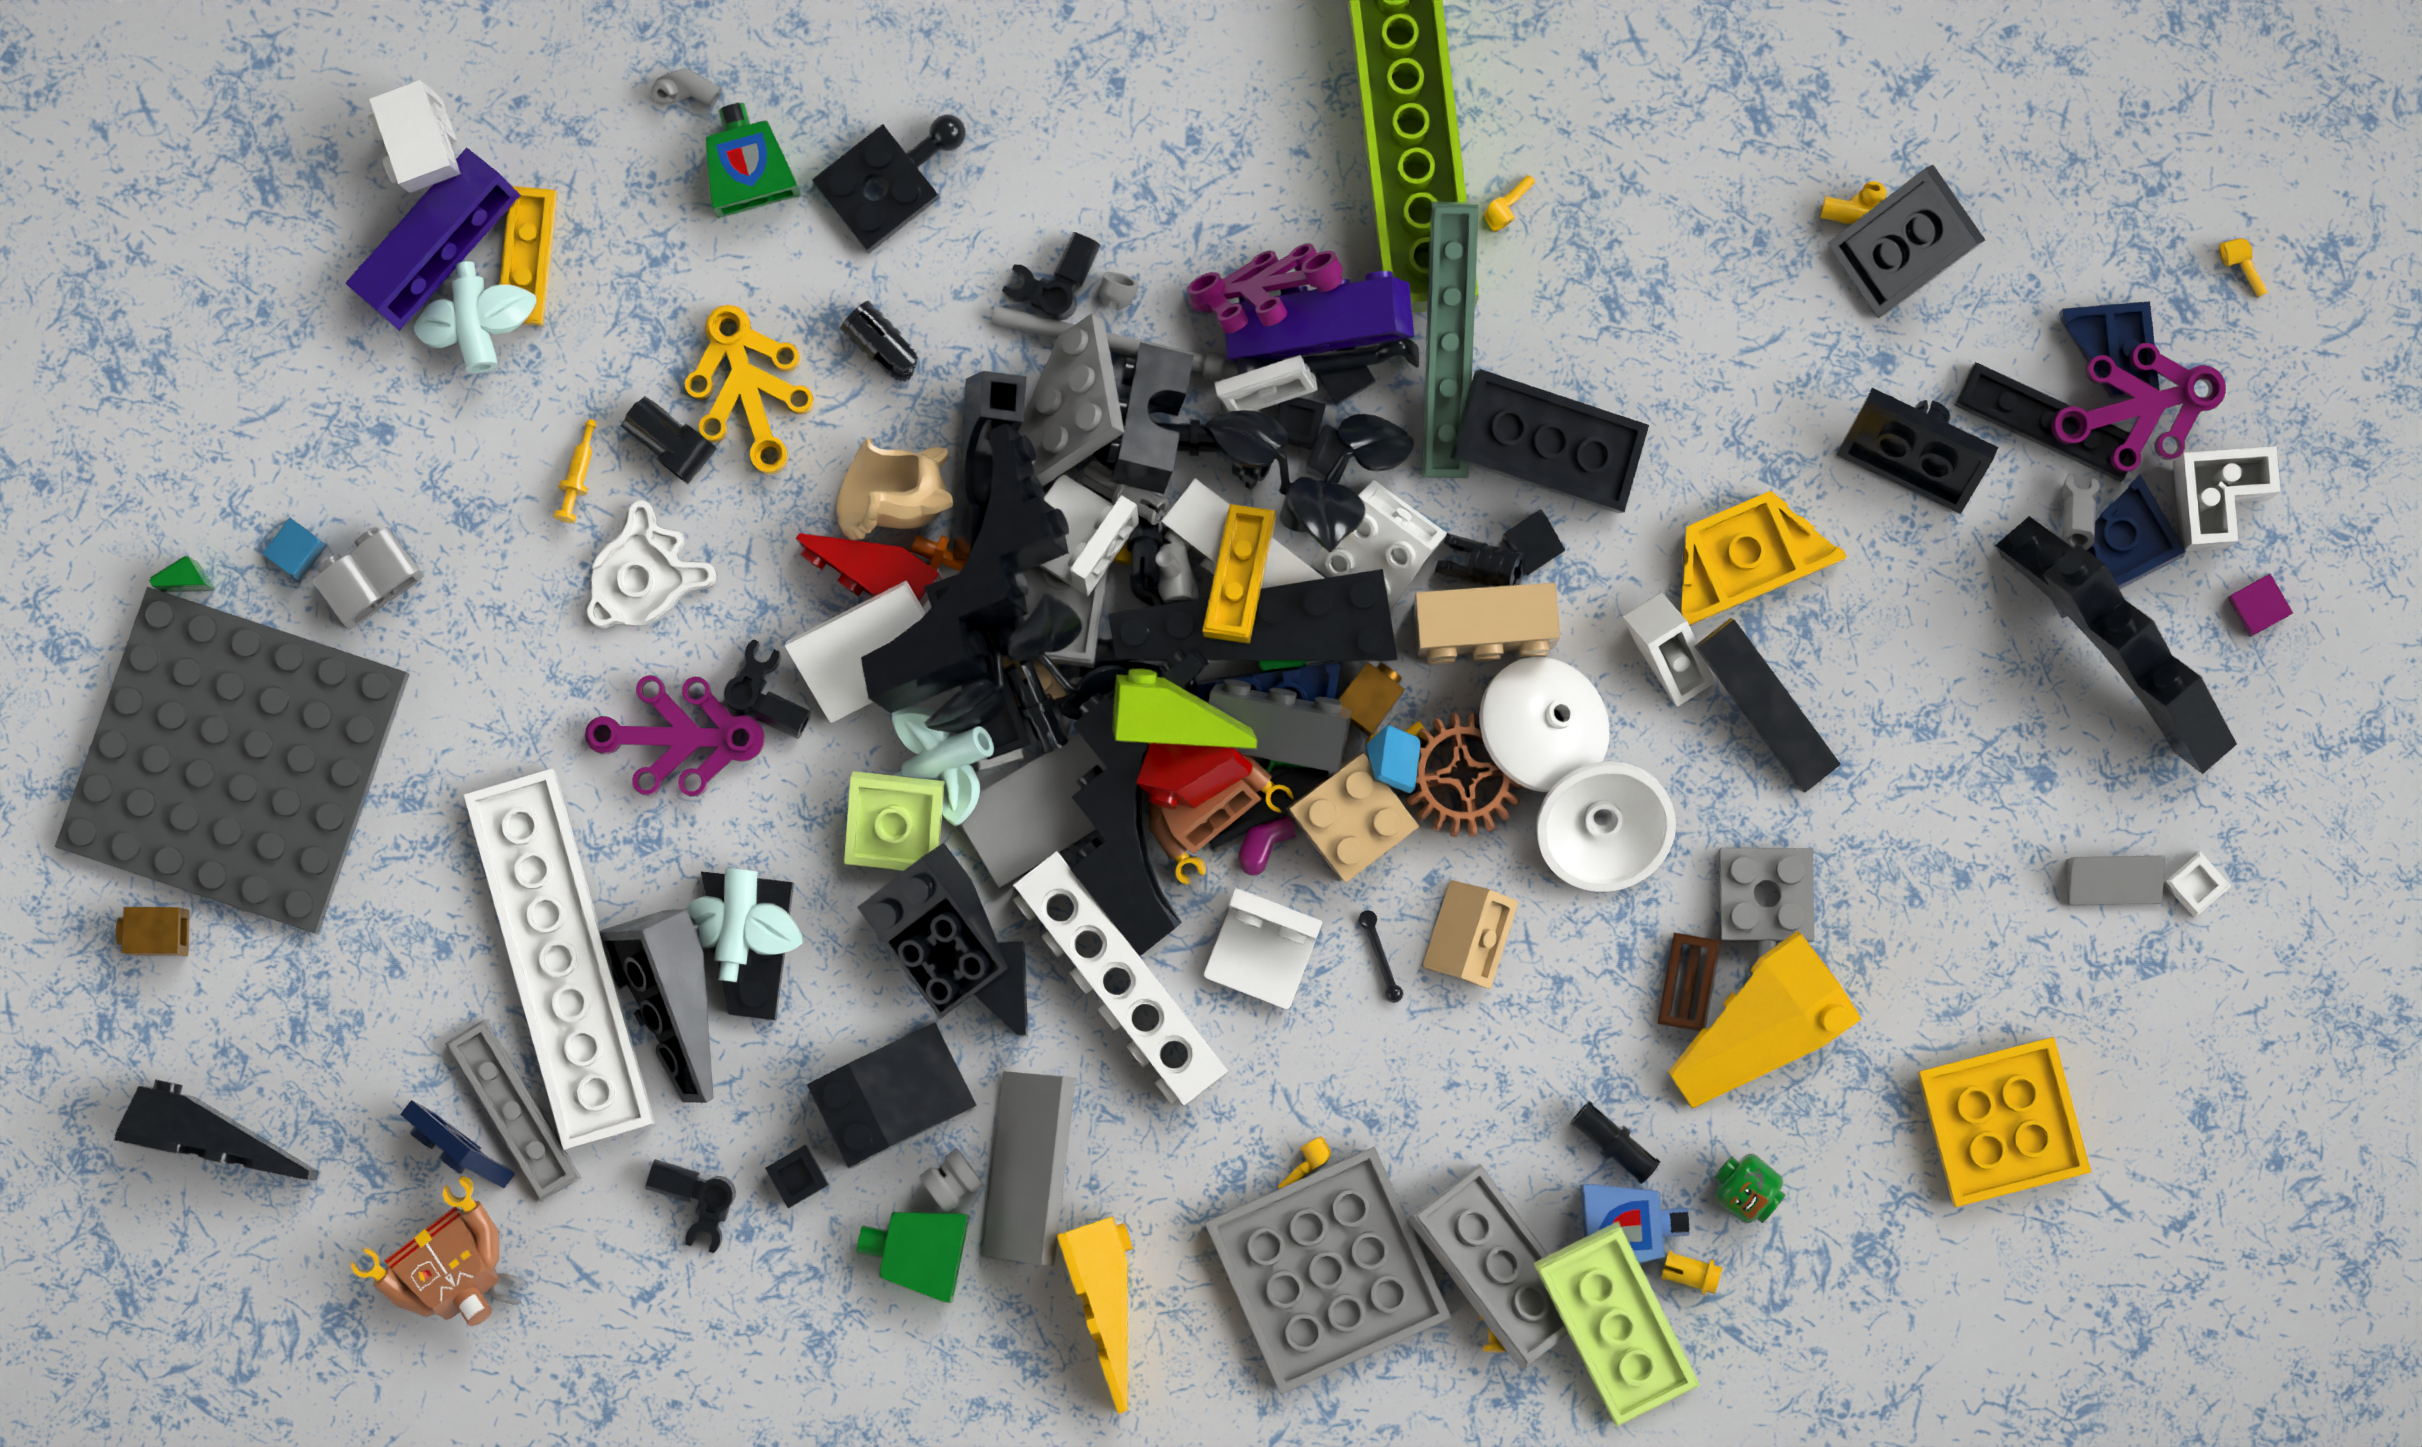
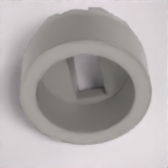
[1099,272,1138,310]

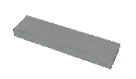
[445,1019,582,1202]

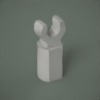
[2061,474,2100,550]

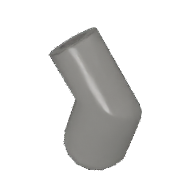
[651,68,722,108]

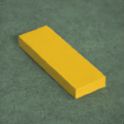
[499,186,557,326]
[1203,504,1276,644]

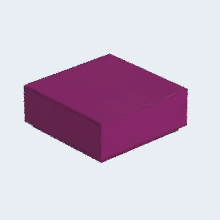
[2227,573,2293,637]

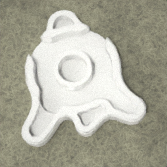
[586,500,717,629]

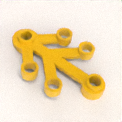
[685,305,814,475]

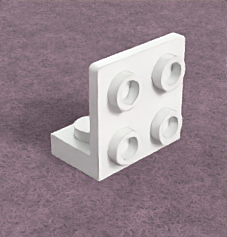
[1039,474,1139,596]
[1312,480,1447,611]
[1204,888,1323,1009]

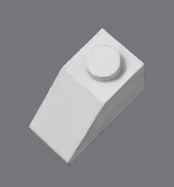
[1623,592,1716,707]

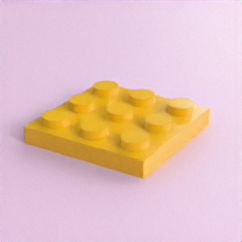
[1917,1037,2092,1207]

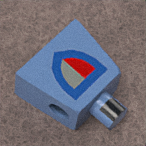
[1580,1184,1690,1263]

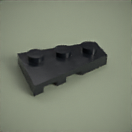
[701,871,794,1021]

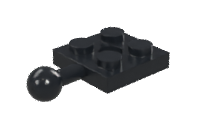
[812,114,966,253]

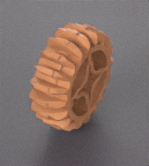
[1407,713,1524,837]

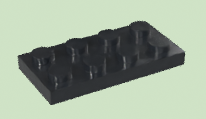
[1450,369,1649,513]

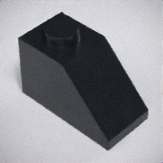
[973,941,1028,1036]

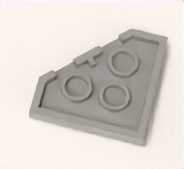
[1018,313,1124,487]

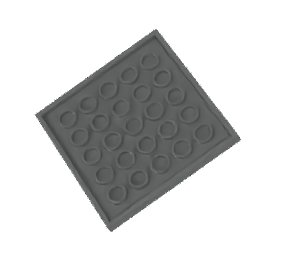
[55,587,410,934]

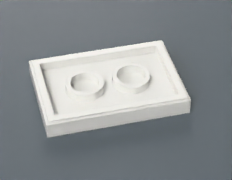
[785,580,926,724]

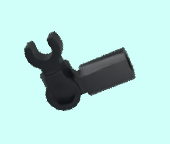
[1002,232,1101,320]
[724,639,811,739]
[645,1159,736,1253]

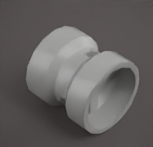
[919,1148,984,1213]

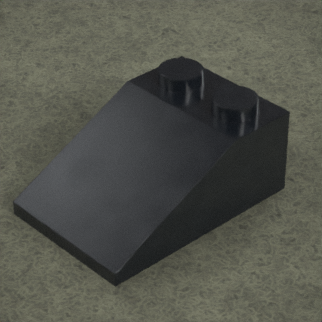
[806,1023,977,1168]

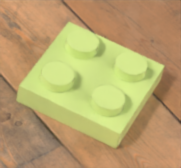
[844,771,945,871]

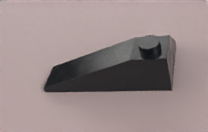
[114,1079,319,1180]

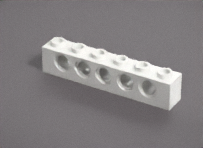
[1012,851,1228,1106]

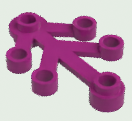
[1187,243,1343,333]
[2051,343,2226,472]
[585,675,765,797]

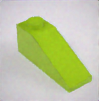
[1112,669,1257,749]

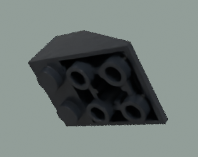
[857,843,1008,1019]

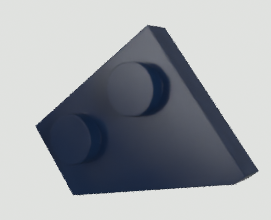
[2059,301,2160,398]
[400,1100,515,1188]

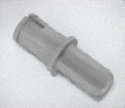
[1081,461,1169,525]

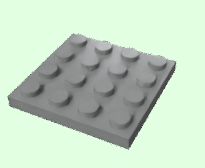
[1205,1146,1451,1395]

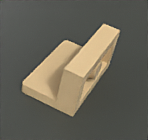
[1423,880,1519,989]

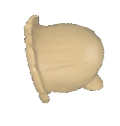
[836,438,953,540]

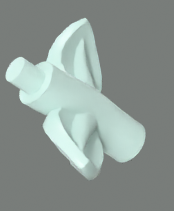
[414,261,536,373]
[892,706,994,826]
[686,868,803,982]

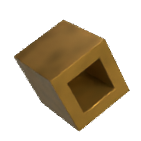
[1339,661,1404,737]
[116,907,190,956]

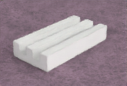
[1215,355,1318,412]

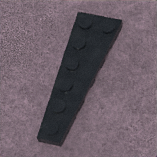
[1108,569,1398,662]

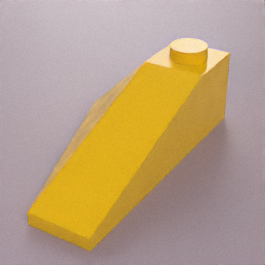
[1668,931,1862,1109]
[1057,1216,1133,1414]

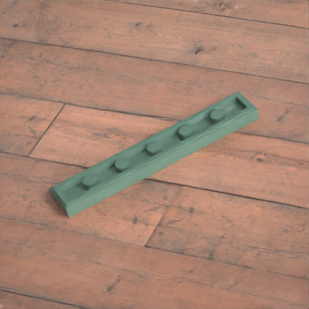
[1421,202,1479,478]

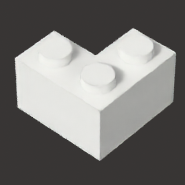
[368,80,461,193]
[2173,446,2281,552]

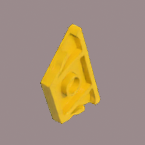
[1681,491,1847,626]

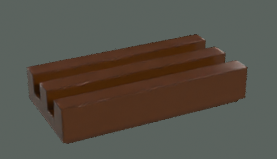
[1657,933,1721,1032]

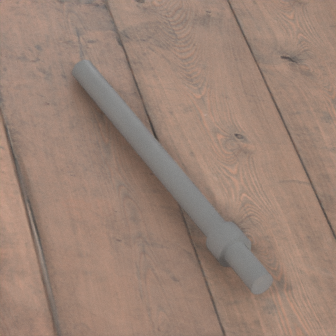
[991,306,1239,382]

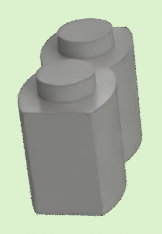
[312,527,424,629]

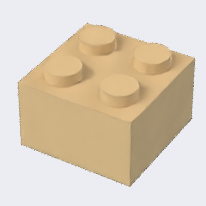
[1286,752,1420,883]

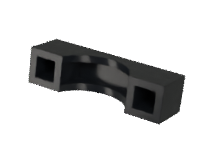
[953,371,1027,561]

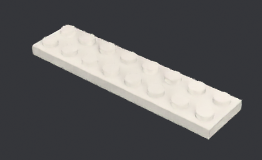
[464,769,655,1150]

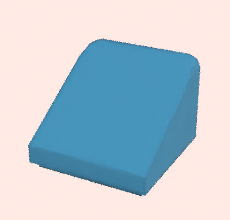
[262,518,327,581]
[1365,726,1420,793]

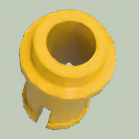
[1661,1251,1723,1296]

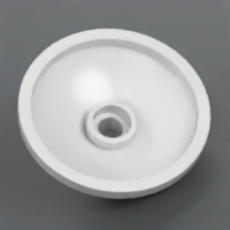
[1479,657,1610,793]
[1536,761,1676,892]

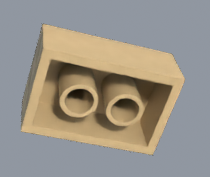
[1413,582,1560,665]

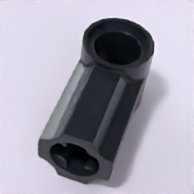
[620,396,717,484]

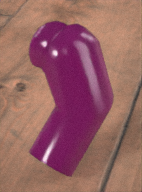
[1238,816,1296,876]

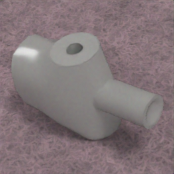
[1156,543,1199,604]

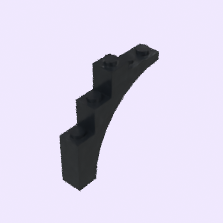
[861,423,1069,713]
[1995,516,2237,774]
[1071,649,1209,956]

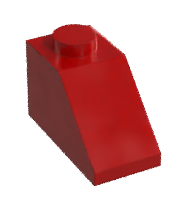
[1136,743,1253,810]

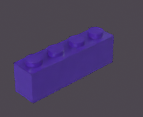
[345,147,521,331]
[1225,271,1414,362]

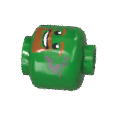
[1714,1154,1785,1223]

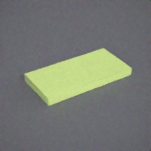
[1534,1221,1700,1427]

